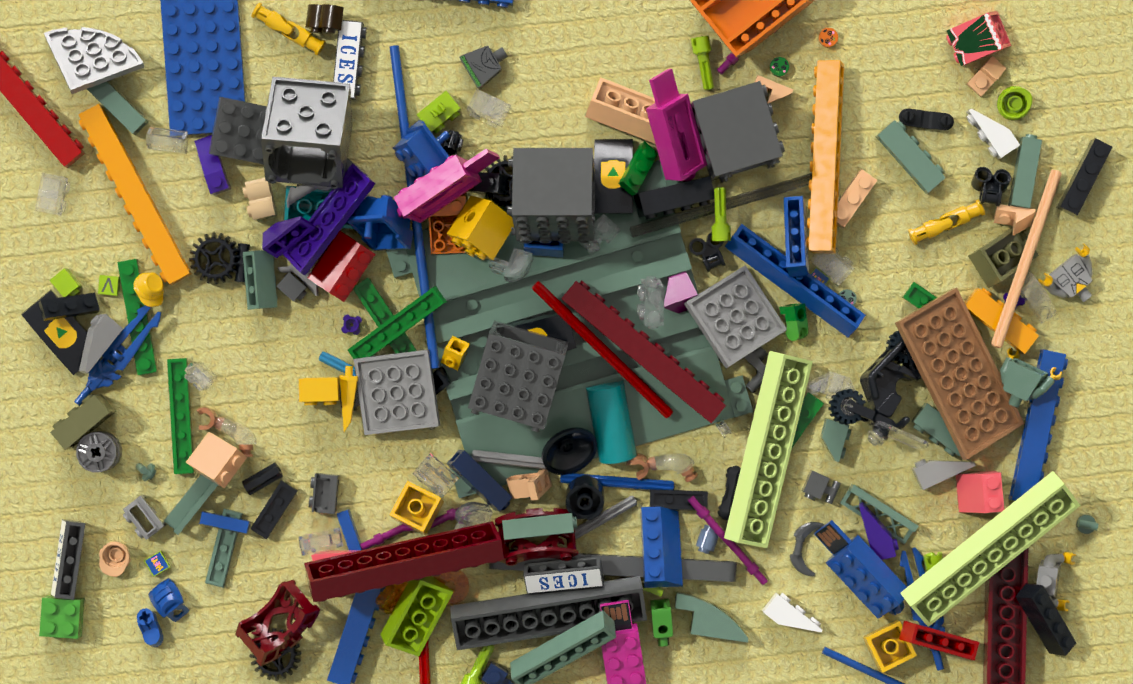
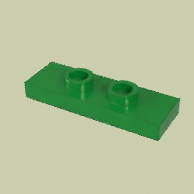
[792,392,824,448]

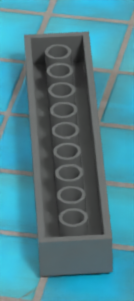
[450,576,647,650]

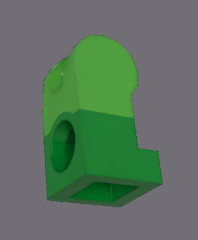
[779,303,808,341]

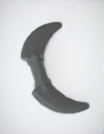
[790,522,824,576]

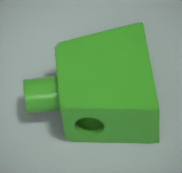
[650,598,673,647]

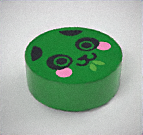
[770,57,789,77]

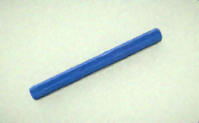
[560,473,674,490]

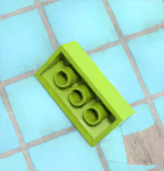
[380,576,453,657]

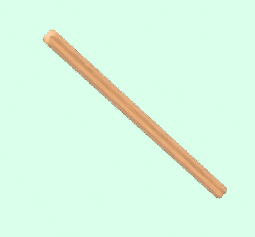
[991,170,1061,348]

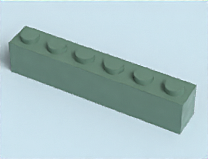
[510,610,616,684]

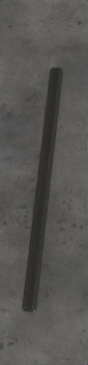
[630,173,812,237]

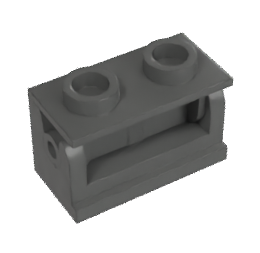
[309,473,339,514]

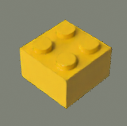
[299,377,341,405]
[390,481,444,536]
[863,620,917,673]

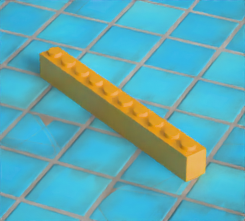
[806,60,844,254]
[78,104,192,285]

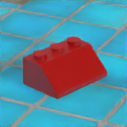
[307,231,376,302]

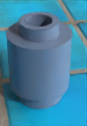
[696,525,719,554]

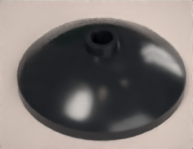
[542,427,597,475]

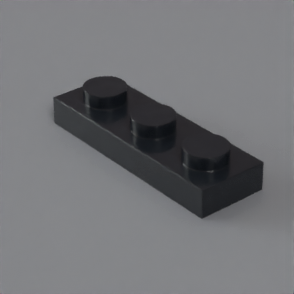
[39,292,100,321]
[251,480,298,539]
[650,489,708,511]

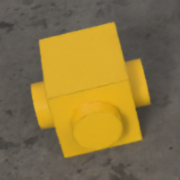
[441,336,470,371]

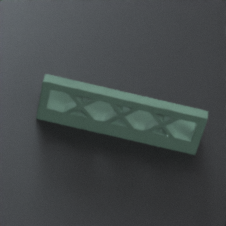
[164,475,218,535]
[840,484,919,544]

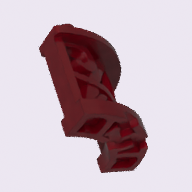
[495,508,579,566]
[235,580,321,666]

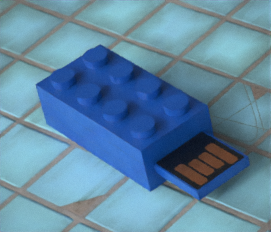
[814,520,907,619]

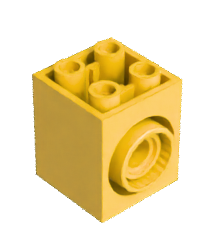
[447,196,514,260]

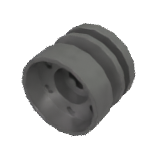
[76,431,122,472]

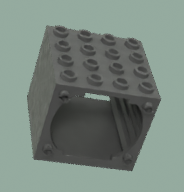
[261,77,352,189]
[691,81,785,183]
[507,148,595,244]
[468,321,569,432]

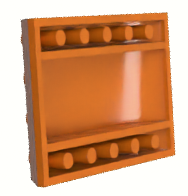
[689,0,814,58]

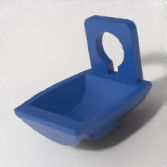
[148,578,189,622]

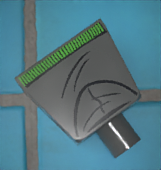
[459,46,508,90]

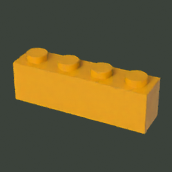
[965,288,1039,354]

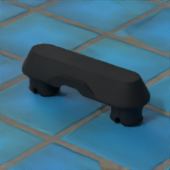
[899,108,954,130]
[718,466,741,520]

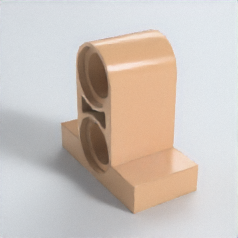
[506,469,552,500]

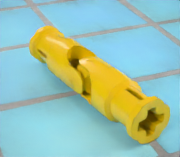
[251,2,326,56]
[908,199,985,245]

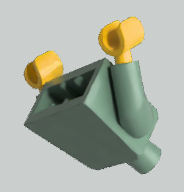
[1000,348,1062,407]

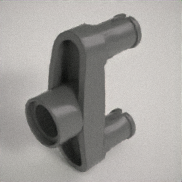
[718,347,768,393]

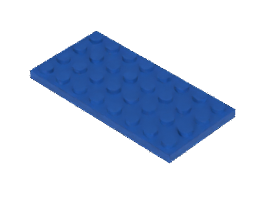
[160,0,246,136]

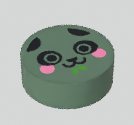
[838,289,857,306]

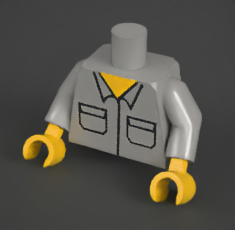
[1038,243,1093,302]
[1036,551,1076,611]

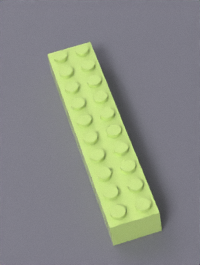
[724,351,813,548]
[901,471,1081,627]

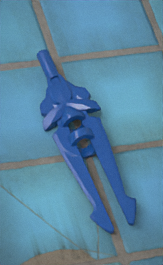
[74,306,161,406]
[900,547,945,671]

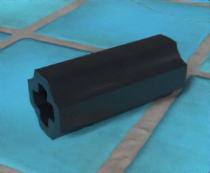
[242,462,283,495]

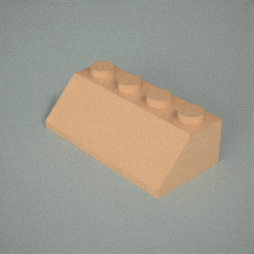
[585,77,655,144]

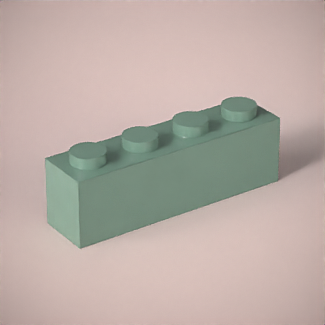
[875,120,946,194]

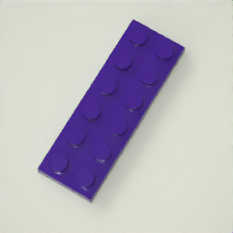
[283,163,376,275]

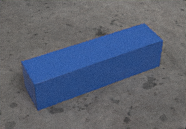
[337,509,362,550]
[199,511,250,534]

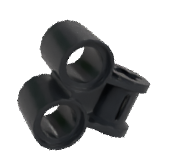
[971,167,1011,206]
[688,232,726,272]

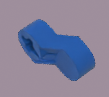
[137,608,163,647]

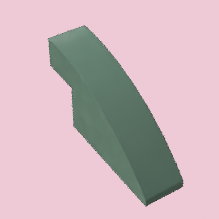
[674,592,748,643]

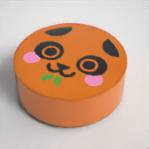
[818,28,838,48]

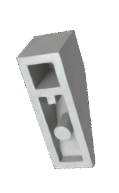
[79,314,123,374]
[911,459,976,490]

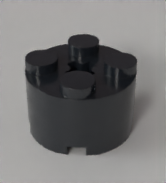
[566,475,604,520]

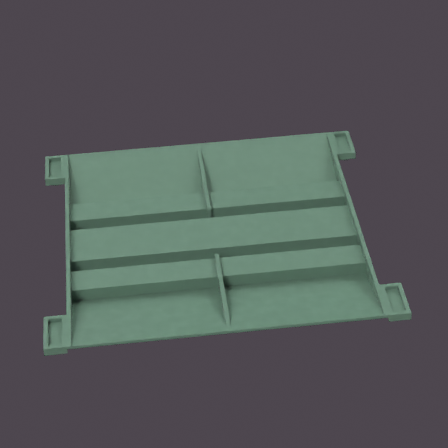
[386,160,753,498]

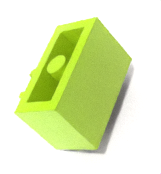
[416,91,461,134]

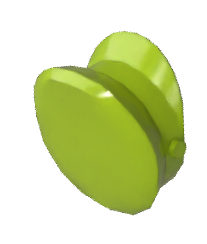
[997,86,1032,120]

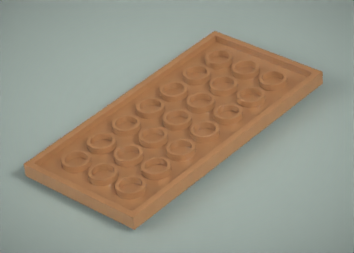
[895,288,1024,460]

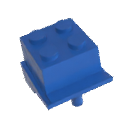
[393,120,450,178]
[347,195,413,251]

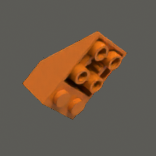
[428,193,468,254]

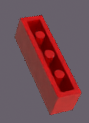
[899,621,980,661]

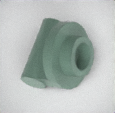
[136,463,156,481]
[1077,515,1098,534]

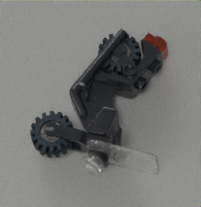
[828,331,930,449]

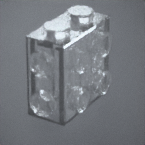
[637,276,664,329]

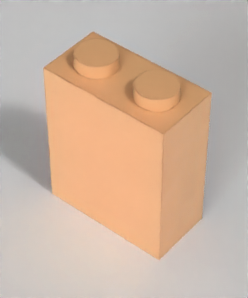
[186,432,247,488]

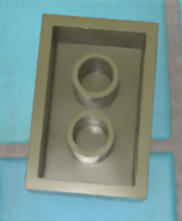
[50,394,116,450]

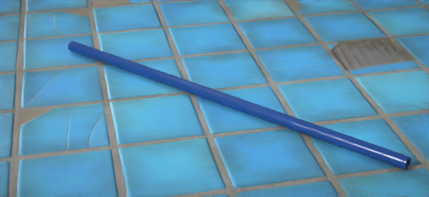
[389,45,440,369]

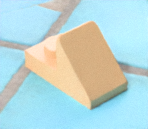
[966,56,1006,97]
[755,75,793,104]
[994,204,1036,236]

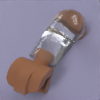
[196,407,256,457]
[626,453,698,482]

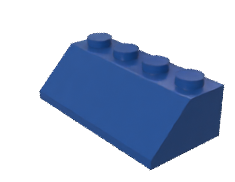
[640,506,683,588]

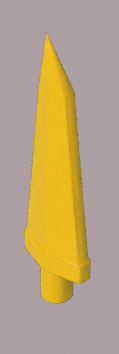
[339,366,358,432]

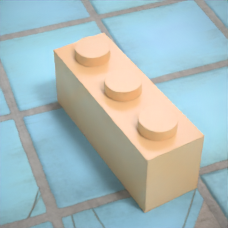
[837,169,877,228]

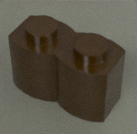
[305,4,344,34]

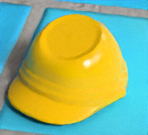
[133,272,164,307]

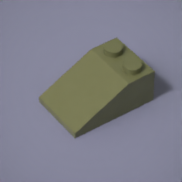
[968,227,1039,288]

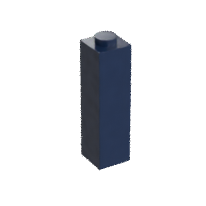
[446,450,512,511]

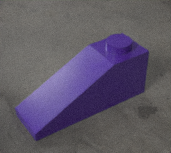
[195,135,231,195]
[262,216,315,258]
[859,502,899,560]

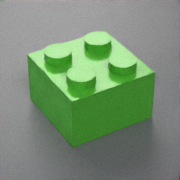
[39,596,85,639]

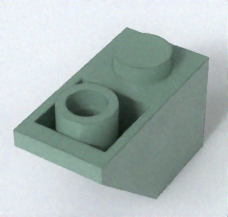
[820,418,851,462]

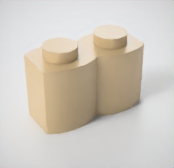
[243,178,277,221]

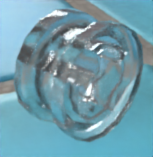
[715,419,732,438]

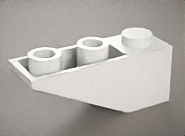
[966,109,1020,159]
[762,593,822,632]

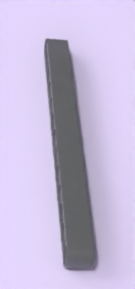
[489,549,737,582]

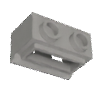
[123,494,167,540]

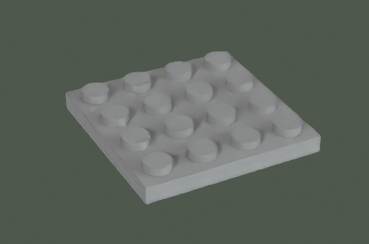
[684,265,787,368]
[353,349,440,435]

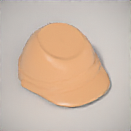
[99,541,131,577]

